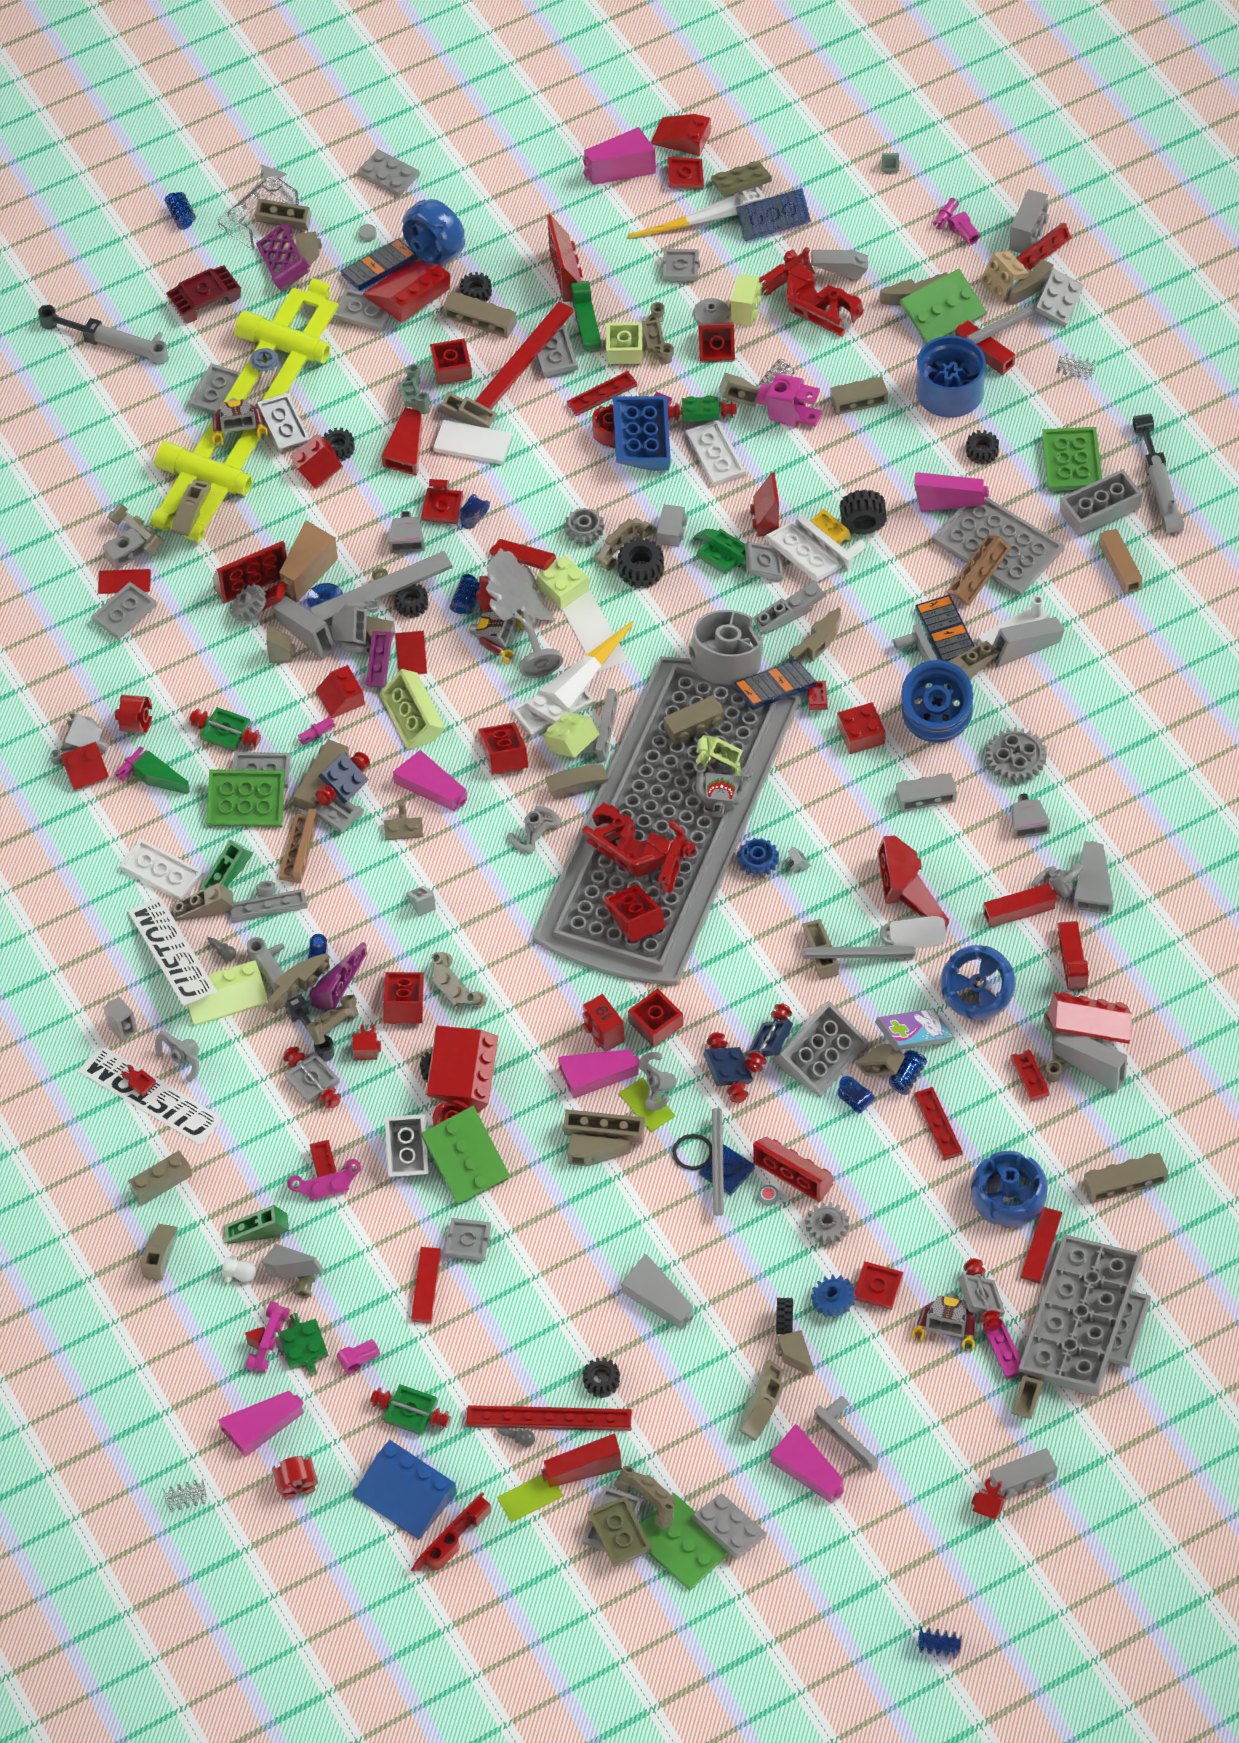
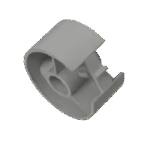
[689,610,764,685]

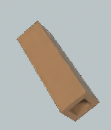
[1099,528,1143,595]

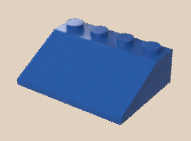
[613,396,671,471]
[353,1439,457,1540]

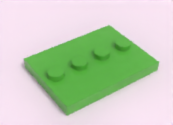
[899,268,987,344]
[1042,427,1102,491]
[206,769,285,827]
[420,1105,510,1204]
[640,1493,730,1591]

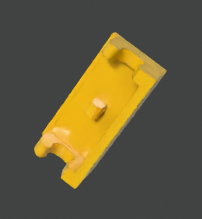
[811,508,852,546]

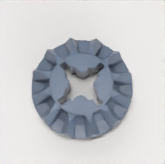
[250,348,279,373]

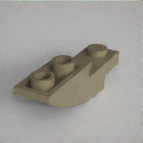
[879,272,948,306]
[171,479,211,536]
[789,607,841,665]
[268,953,330,1014]
[739,1360,785,1441]

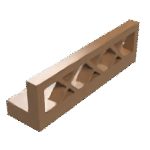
[946,534,1011,606]
[279,809,318,883]

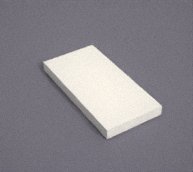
[433,420,513,465]
[685,420,746,487]
[765,521,842,582]
[511,690,595,738]
[119,839,204,901]

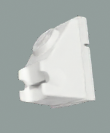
[385,1114,429,1177]

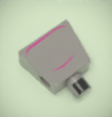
[389,511,425,553]
[1012,793,1050,839]

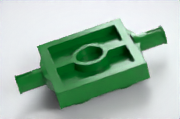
[278,1313,329,1376]

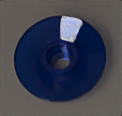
[307,583,343,608]

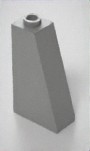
[272,596,336,659]
[992,617,1065,667]
[1074,841,1114,915]
[1053,1032,1127,1093]
[621,1254,694,1330]

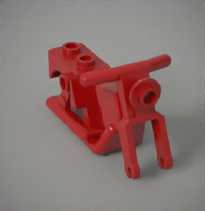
[759,247,864,337]
[582,802,696,894]

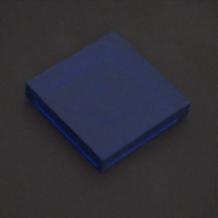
[699,1144,755,1196]

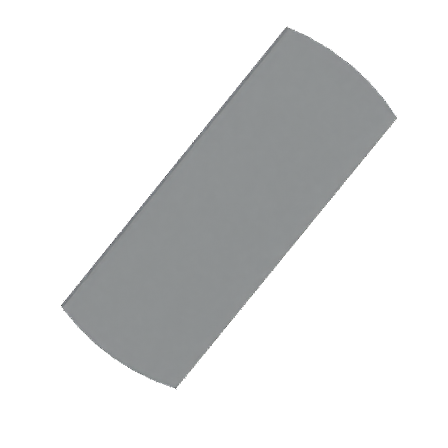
[533,656,800,986]

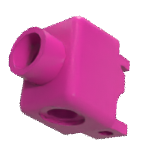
[757,374,822,428]

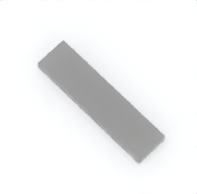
[230,889,308,923]

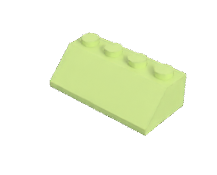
[379,669,446,750]
[187,960,268,1026]

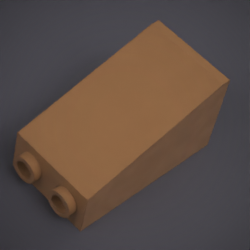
[279,520,338,602]

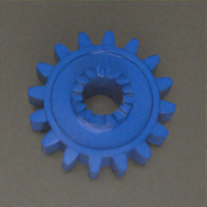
[737,838,779,878]
[811,1274,856,1318]

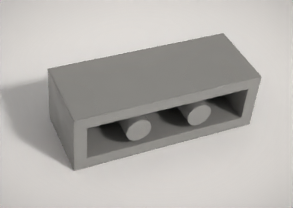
[895,773,957,812]
[990,1448,1058,1499]

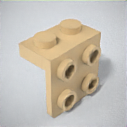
[981,251,1029,301]

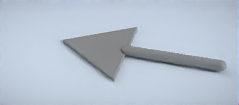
[261,164,295,200]

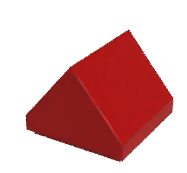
[245,1327,265,1350]

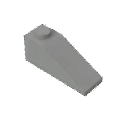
[811,250,868,281]
[261,1244,325,1279]

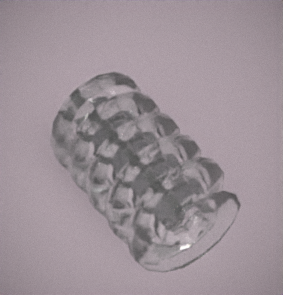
[1056,352,1096,380]
[758,359,796,388]
[162,1478,208,1512]

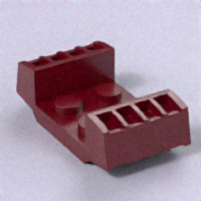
[166,265,241,324]

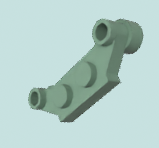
[398,364,430,414]

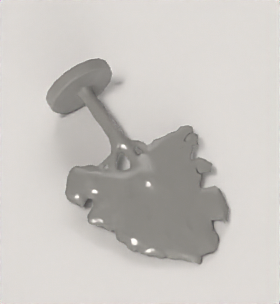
[486,548,563,678]

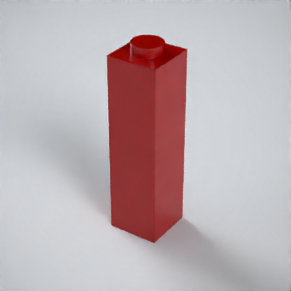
[955,320,1015,376]
[983,883,1058,928]

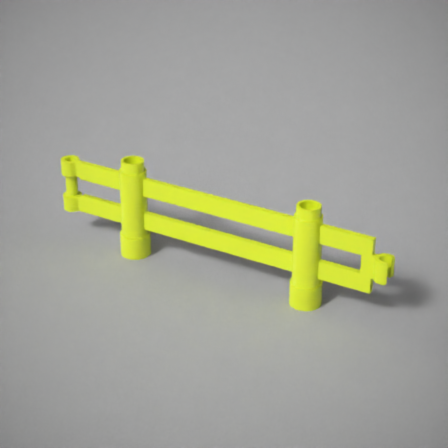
[151,278,339,543]

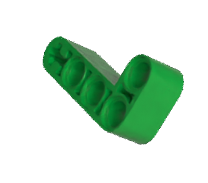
[571,281,602,351]

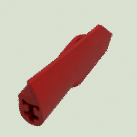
[411,1492,491,1572]

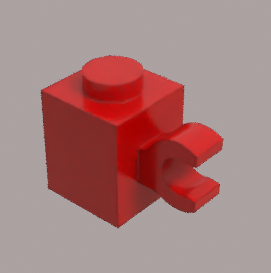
[353,1024,381,1060]
[971,1477,1006,1520]

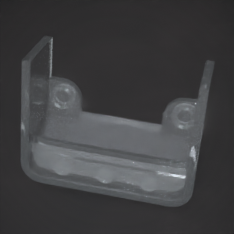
[217,176,299,250]

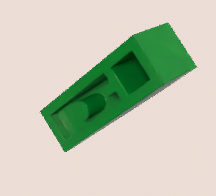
[132,750,190,794]
[200,839,254,890]
[224,1205,289,1244]

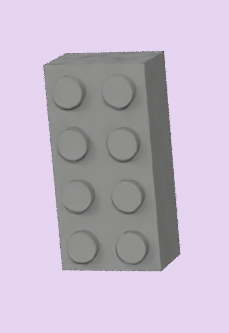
[1059,469,1142,537]

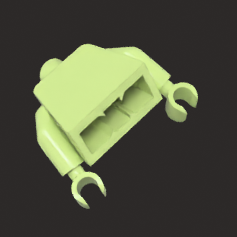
[696,735,743,780]

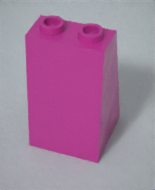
[583,127,656,185]

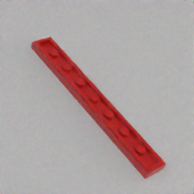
[475,301,574,410]
[466,1405,632,1431]

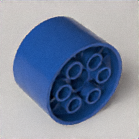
[916,336,986,418]

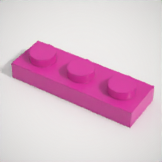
[983,1318,1024,1380]

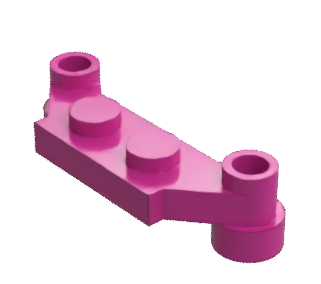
[287,1159,361,1200]
[245,1301,290,1373]

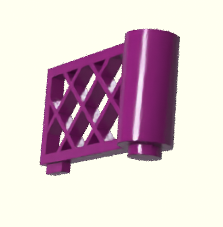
[256,223,311,292]

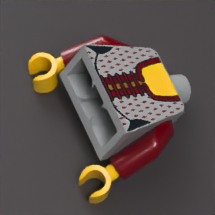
[212,398,268,446]
[469,611,524,664]
[912,1293,975,1352]

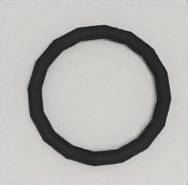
[672,1134,712,1170]

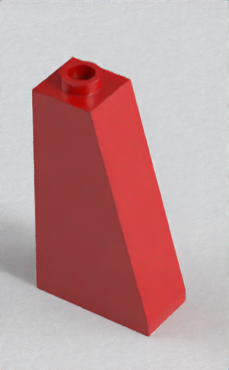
[382,407,423,476]
[541,1434,622,1488]

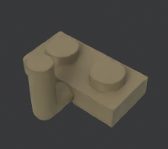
[384,799,423,840]

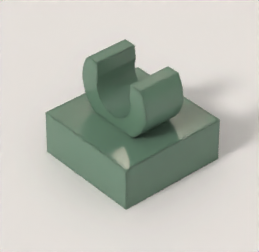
[881,153,899,172]

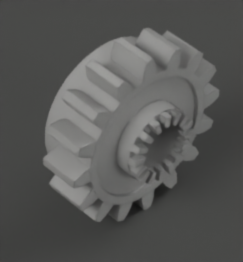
[564,508,604,545]
[230,584,266,622]
[805,1202,849,1245]

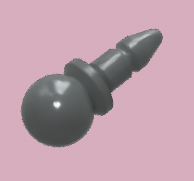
[207,937,236,961]
[497,1428,535,1447]

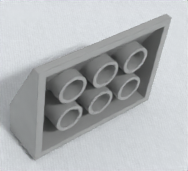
[772,1001,870,1097]

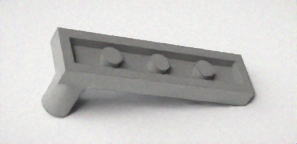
[893,623,948,688]
[580,689,619,761]
[814,1396,878,1473]

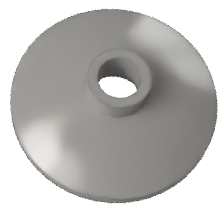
[694,298,729,323]

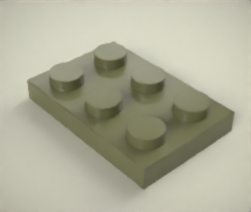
[711,161,772,197]
[588,1496,652,1568]

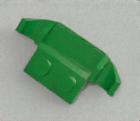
[693,529,747,574]

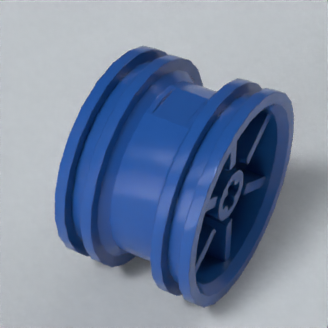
[901,660,973,743]

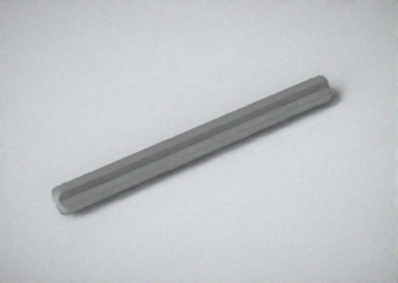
[967,301,1038,344]
[802,946,916,959]
[712,1108,724,1216]

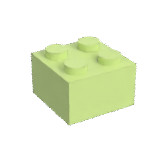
[731,274,762,327]
[606,322,643,364]
[537,555,589,610]
[542,712,600,758]

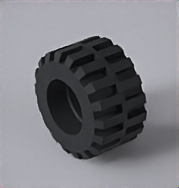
[839,489,887,535]
[618,538,664,588]

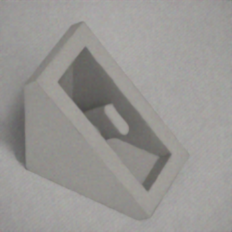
[406,885,436,917]

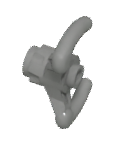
[507,806,561,854]
[1032,863,1083,898]
[155,1031,199,1082]
[639,1052,676,1111]

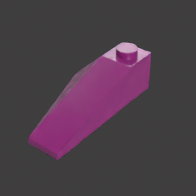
[309,942,367,1012]

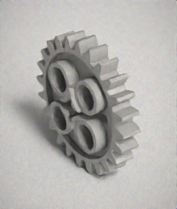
[985,727,1047,783]

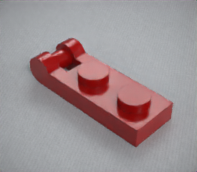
[1010,1049,1050,1102]

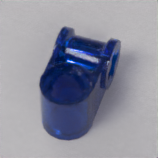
[460,494,490,529]
[308,934,329,972]
[838,1076,875,1114]

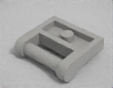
[314,796,364,833]

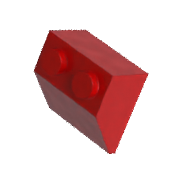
[698,322,735,361]
[290,434,343,489]
[316,665,365,718]

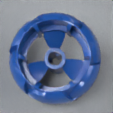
[402,199,466,265]
[940,945,1016,1020]
[971,1151,1048,1228]

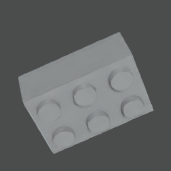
[1009,189,1050,253]

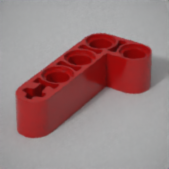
[1057,921,1089,989]

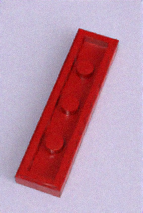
[1016,223,1071,270]
[567,371,637,416]
[489,539,556,570]
[914,1087,963,1161]
[1021,1207,1063,1283]
[411,1247,441,1323]

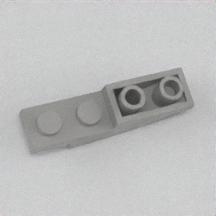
[752,580,826,632]

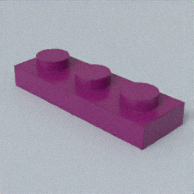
[366,631,393,688]

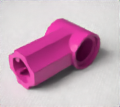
[948,211,980,245]
[336,1339,380,1374]

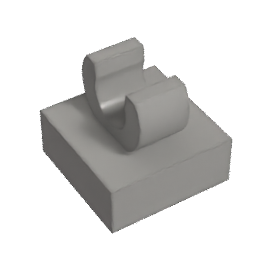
[785,847,811,872]

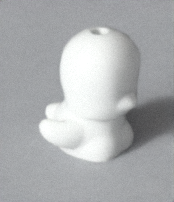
[222,1254,256,1283]

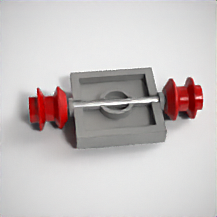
[283,1047,341,1109]
[958,1258,1005,1331]

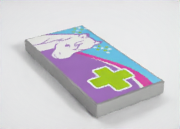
[875,1009,954,1051]

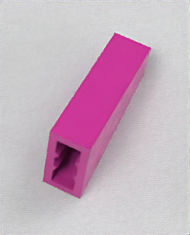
[914,472,989,511]
[392,750,467,811]
[558,1049,639,1099]
[218,1390,304,1457]
[771,1424,844,1503]

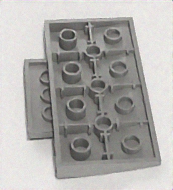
[1019,1234,1151,1397]

